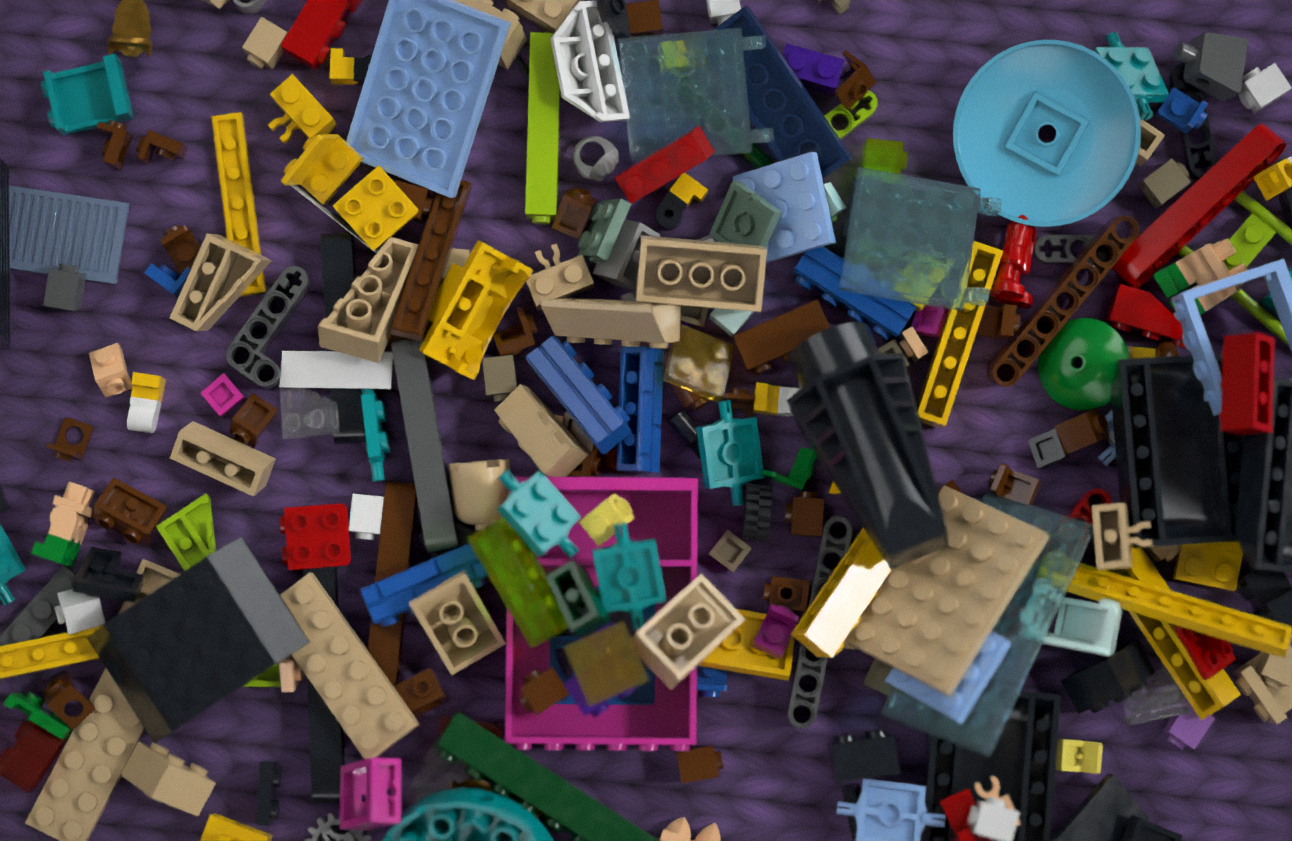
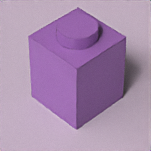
[1162,700,1215,751]

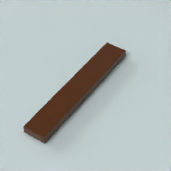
[391,180,472,341]

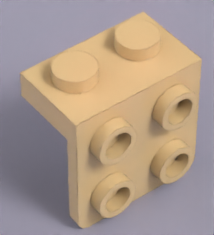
[1233,652,1292,725]

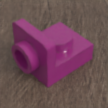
[752,604,799,660]

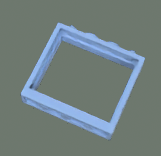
[1172,259,1292,416]

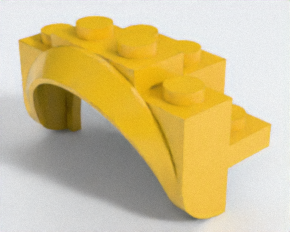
[419,240,534,380]

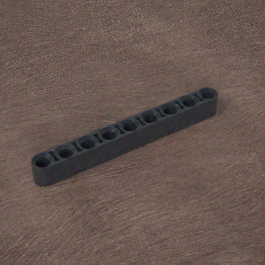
[303,566,345,804]

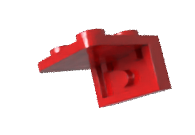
[280,503,351,571]
[1175,625,1236,680]

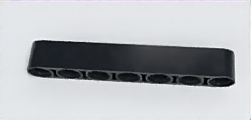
[320,232,366,444]

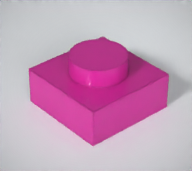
[911,303,949,338]
[200,373,245,417]

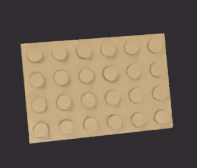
[846,485,1049,697]

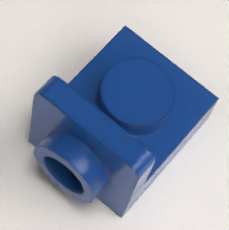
[1155,87,1208,134]
[144,263,191,298]
[696,666,727,697]

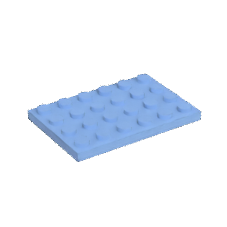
[346,0,511,198]

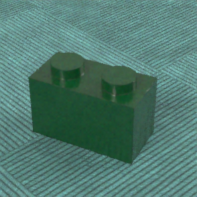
[546,560,612,638]

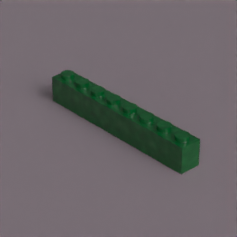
[433,712,659,841]

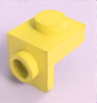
[579,494,634,547]
[1055,739,1103,774]

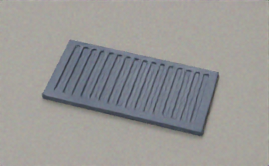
[9,186,130,285]

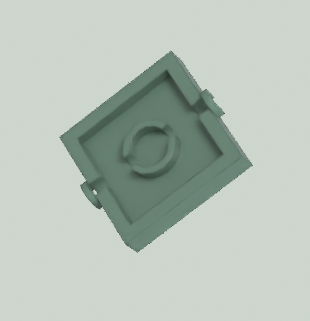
[709,181,782,247]
[577,198,631,265]

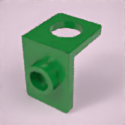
[761,447,816,490]

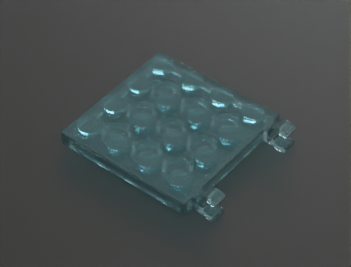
[619,28,774,161]
[839,167,1002,311]

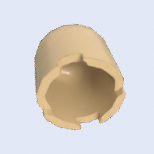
[448,459,511,530]

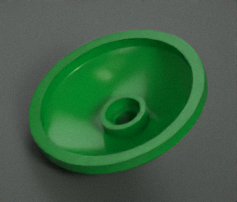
[1038,318,1130,411]

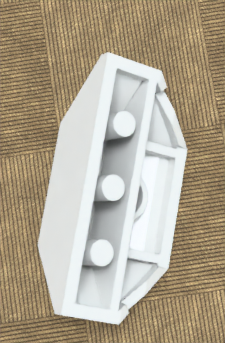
[550,0,630,122]

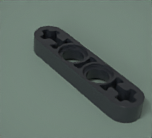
[1169,63,1217,181]

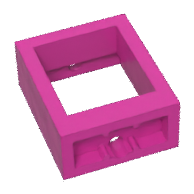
[340,757,401,831]

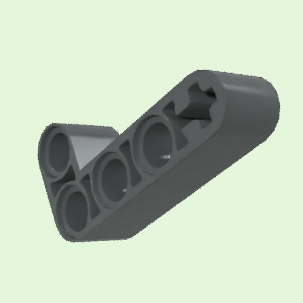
[226,266,311,389]

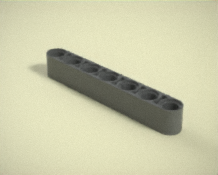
[391,338,459,553]
[787,516,852,728]

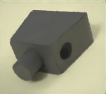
[1173,32,1248,101]

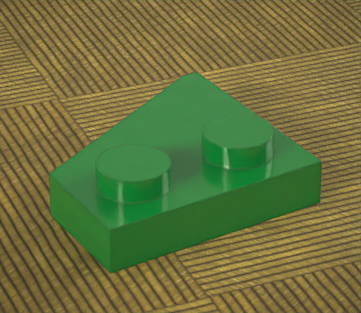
[3,691,74,739]

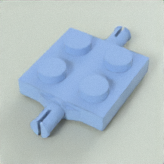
[837,779,946,841]

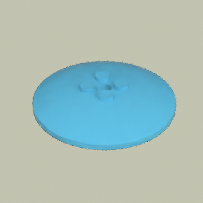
[953,40,1141,227]

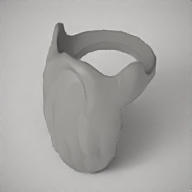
[573,136,619,182]

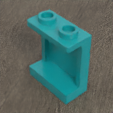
[41,54,134,135]

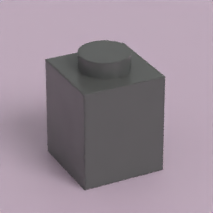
[43,264,86,311]

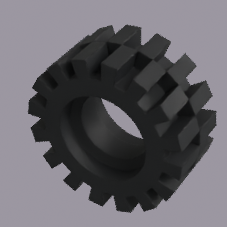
[742,483,772,541]

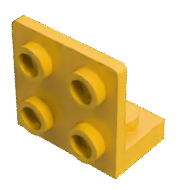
[281,134,364,205]
[333,165,419,251]

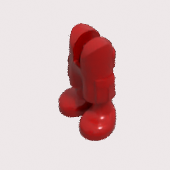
[990,214,1037,309]

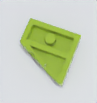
[156,494,216,571]

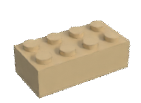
[635,235,767,312]

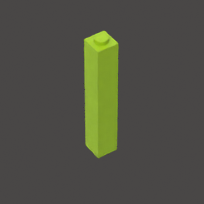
[525,32,560,225]

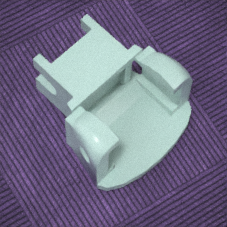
[1021,588,1122,656]

